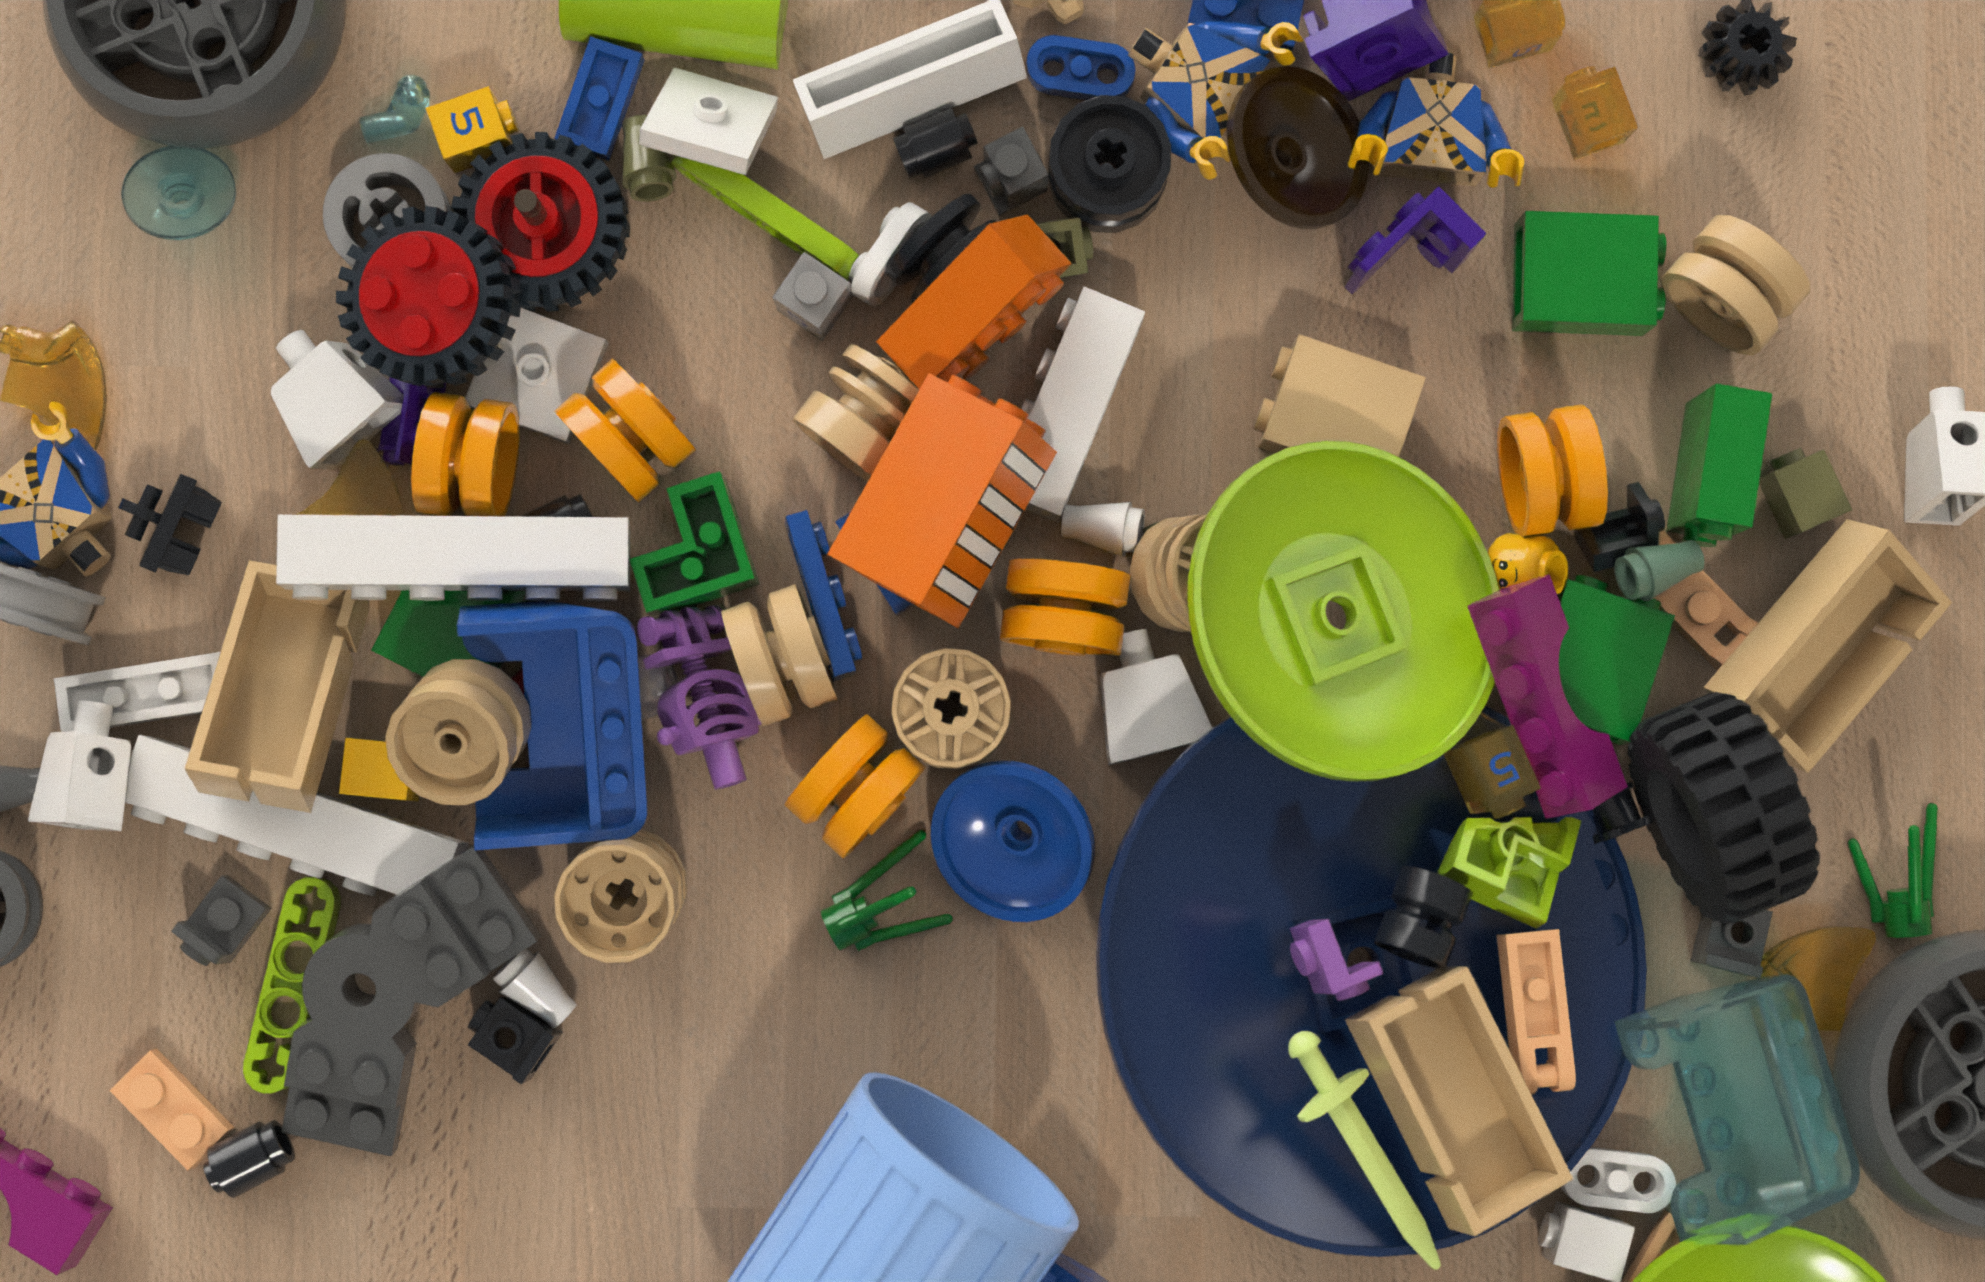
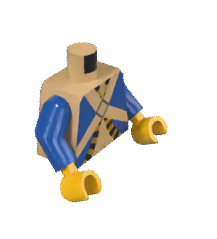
[1128,21,1303,180]
[1348,53,1524,188]
[0,401,112,576]

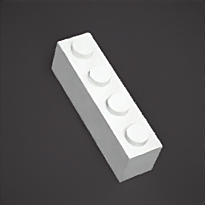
[793,0,1027,159]
[1021,287,1145,523]

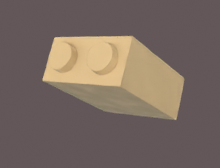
[1253,334,1426,457]

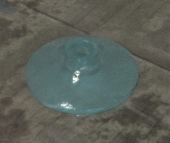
[121,146,236,240]

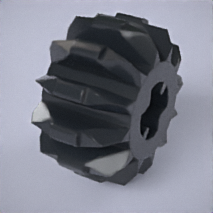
[1698,0,1797,96]

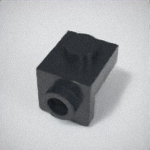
[1574,482,1665,572]

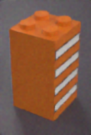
[828,373,1057,629]

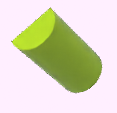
[559,0,789,69]

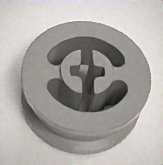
[323,153,453,268]
[0,563,106,645]

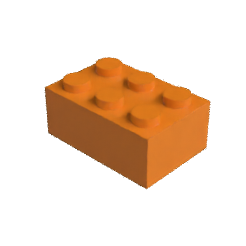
[876,214,1072,390]

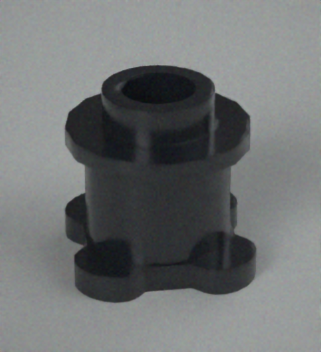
[1592,782,1653,844]

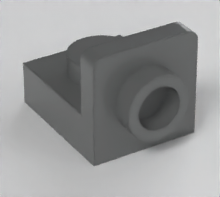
[171,875,272,966]

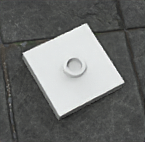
[639,68,778,175]
[465,308,608,444]

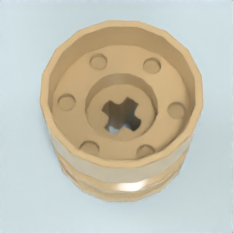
[792,344,919,482]
[1129,515,1207,632]
[891,648,1011,771]
[554,829,687,963]

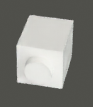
[1538,1201,1635,1282]

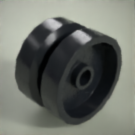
[1048,95,1171,233]

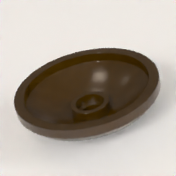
[1227,66,1369,229]

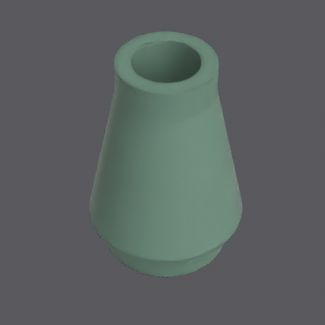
[1614,540,1705,601]

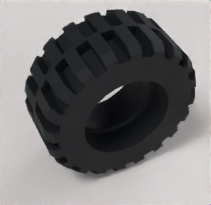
[1628,692,1820,924]

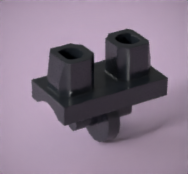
[118,474,222,576]

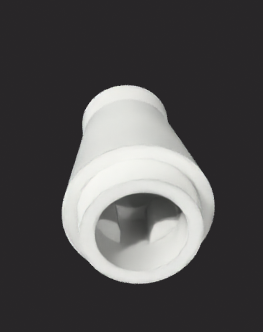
[1061,502,1145,557]
[492,949,577,1029]

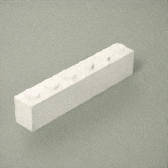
[276,515,630,602]
[125,735,469,896]

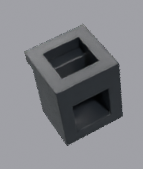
[467,996,563,1084]

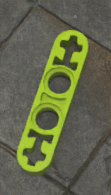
[672,156,859,281]
[243,877,341,1094]

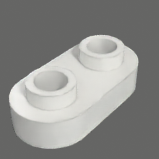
[849,202,932,307]
[1561,1147,1676,1213]

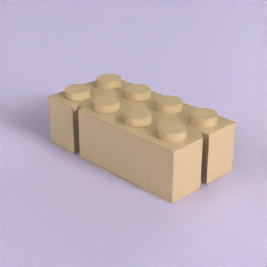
[1703,519,1952,773]
[185,560,370,813]
[1345,967,1573,1236]

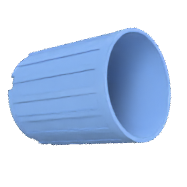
[727,1072,1079,1282]

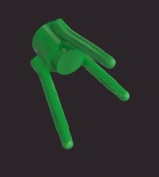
[1847,803,1938,938]
[821,830,953,951]

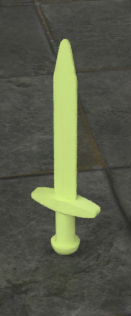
[1288,1031,1441,1270]

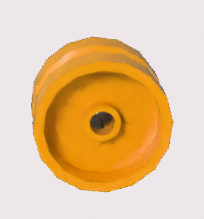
[554,358,696,503]
[411,392,520,517]
[1497,404,1608,537]
[1000,559,1130,656]
[784,714,926,858]

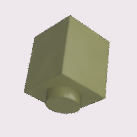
[1759,447,1852,539]

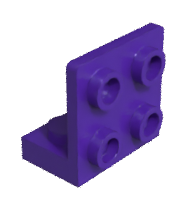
[1345,186,1487,295]

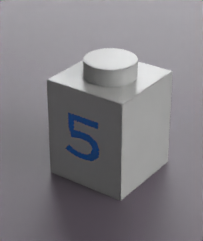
[772,252,853,341]

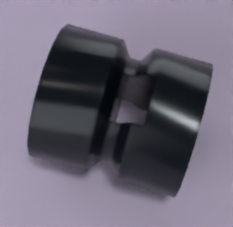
[1374,866,1473,970]

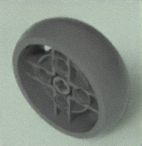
[43,0,346,149]
[1833,930,1985,1240]

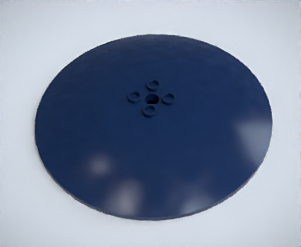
[1096,705,1647,1257]

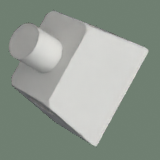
[271,330,404,469]
[1904,387,1985,526]
[1100,628,1212,765]
[28,700,131,831]

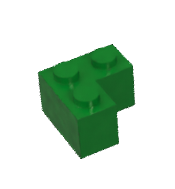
[629,471,760,619]

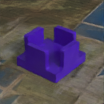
[1303,0,1449,101]

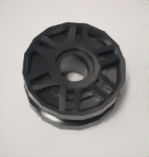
[886,194,997,303]

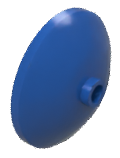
[930,760,1095,922]

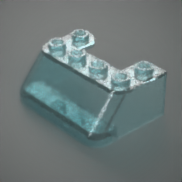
[1614,974,1860,1245]

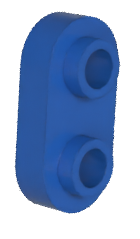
[1026,35,1136,100]

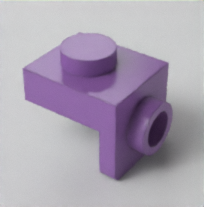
[1289,919,1383,1001]

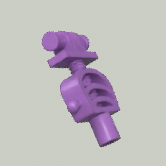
[637,605,762,790]

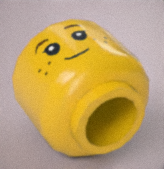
[1488,533,1568,594]

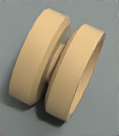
[1661,215,1810,356]
[721,584,838,727]
[385,659,532,805]

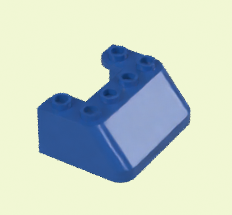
[457,601,647,851]

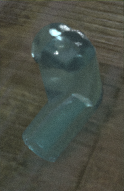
[360,74,430,144]

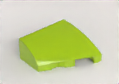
[1438,817,1581,929]

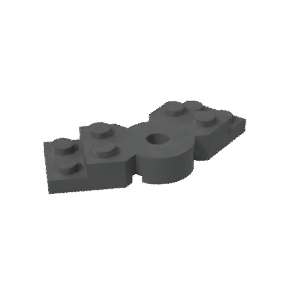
[281,845,542,1156]

